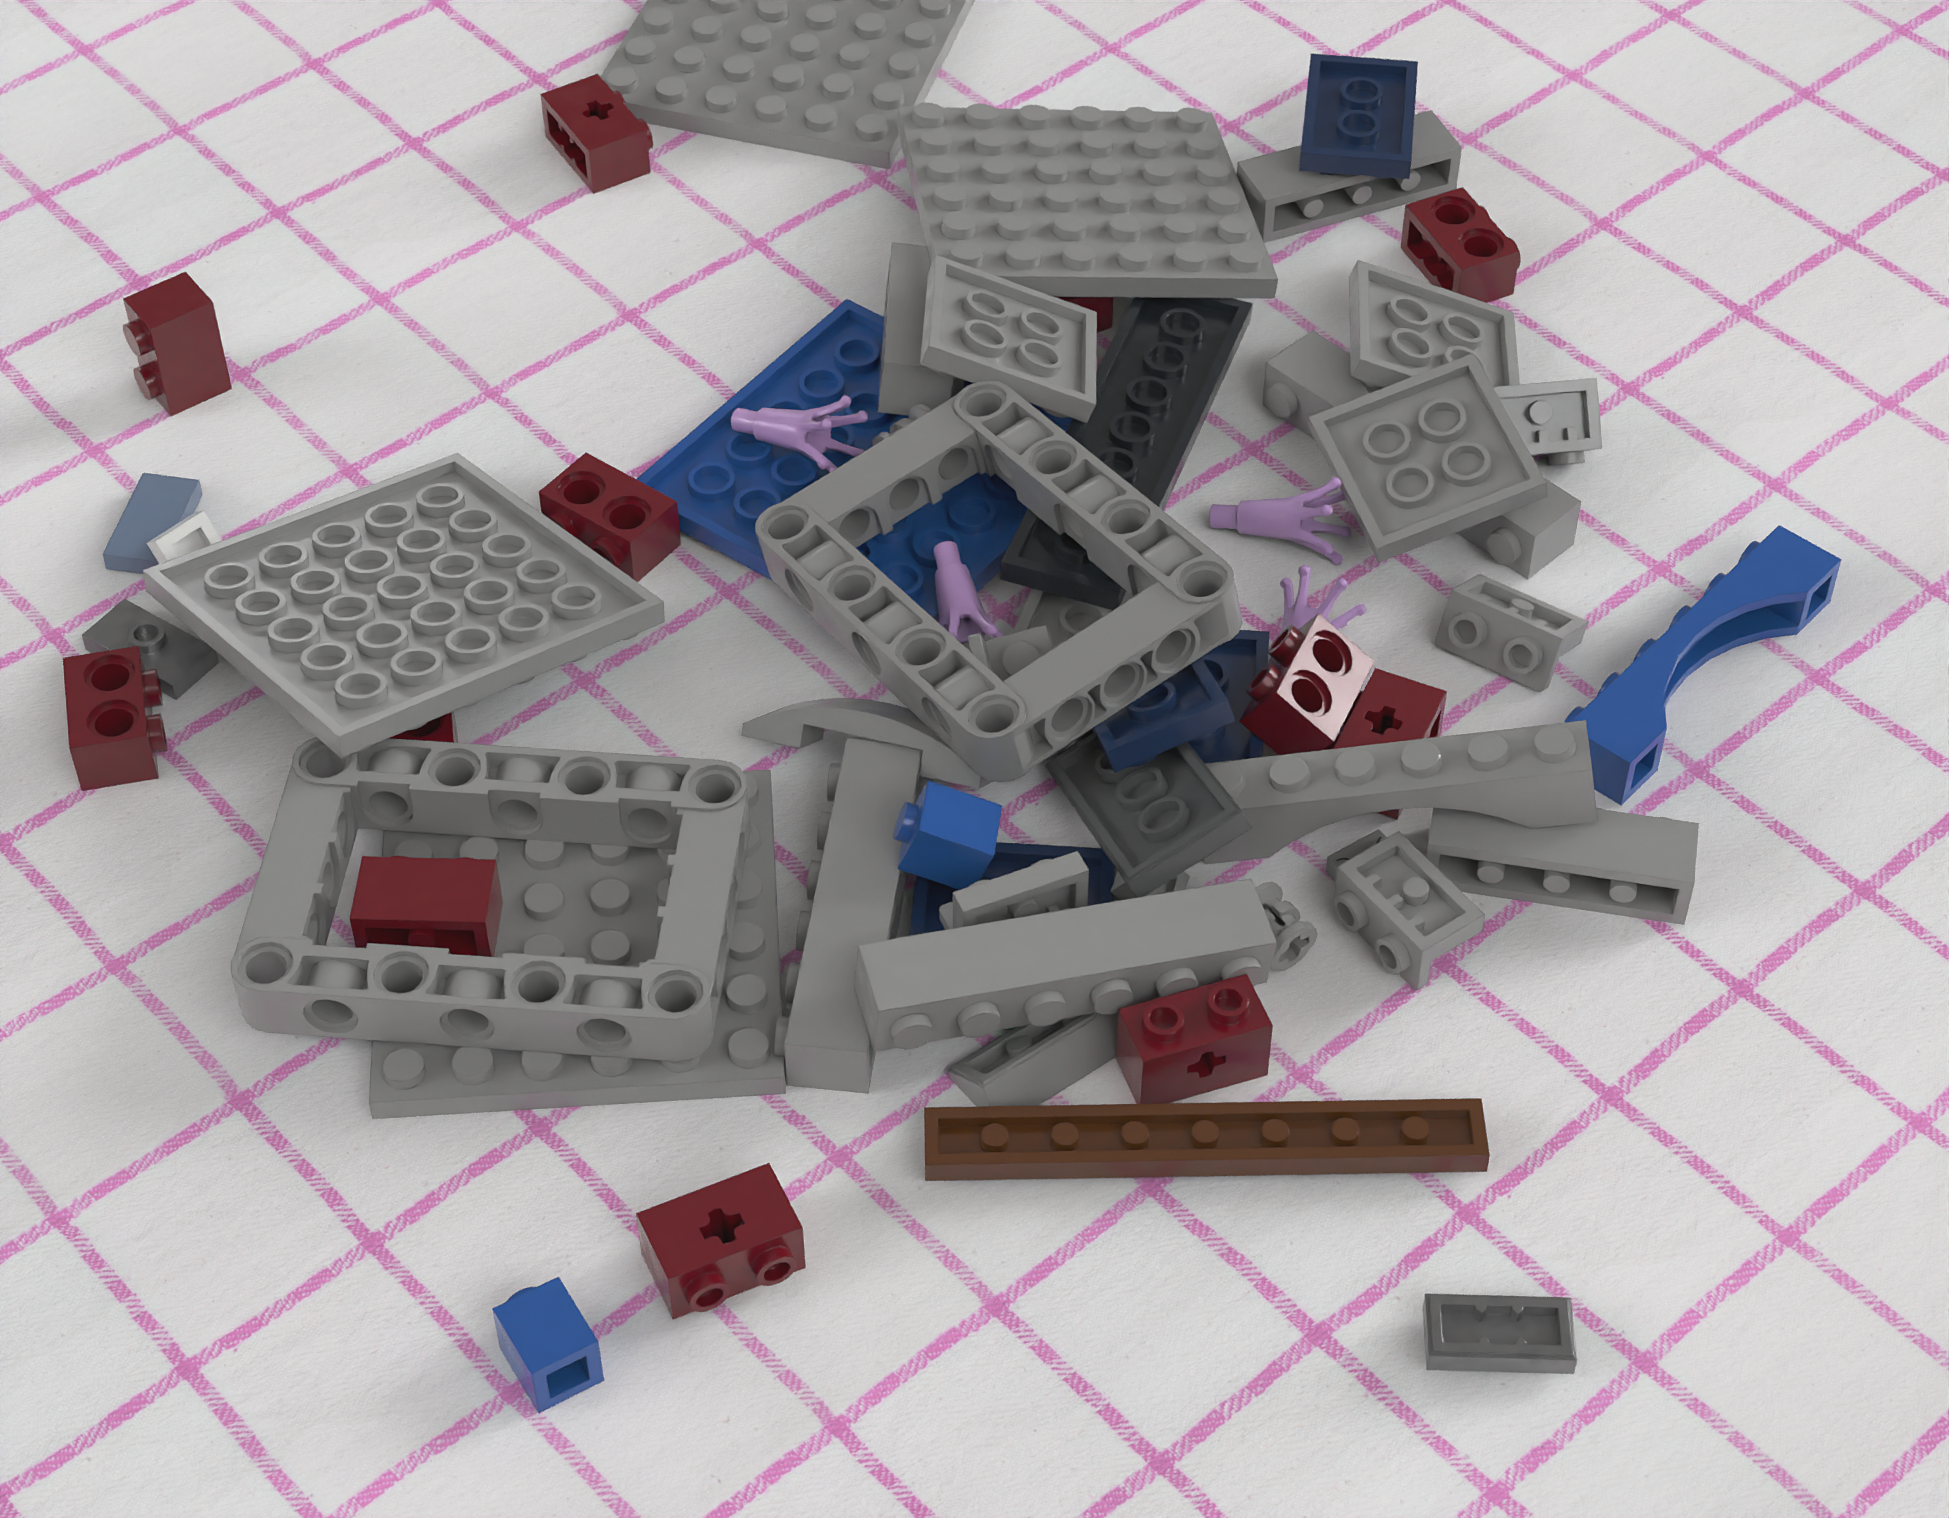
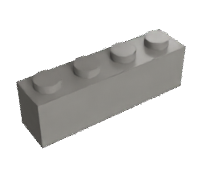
[1237,110,1462,243]
[878,242,965,415]
[1426,808,1699,925]

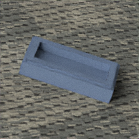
[102,473,203,574]

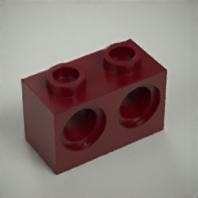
[1400,187,1521,303]
[539,452,681,582]
[1239,613,1375,755]
[63,646,167,791]

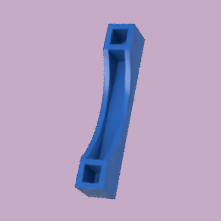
[1564,525,1841,806]

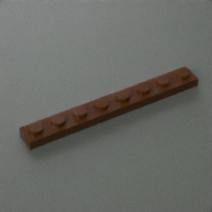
[924,1098,1490,1181]

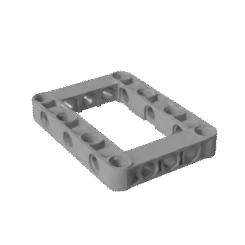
[755,380,1242,782]
[231,737,751,1061]

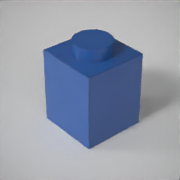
[893,780,1002,890]
[492,1276,604,1414]

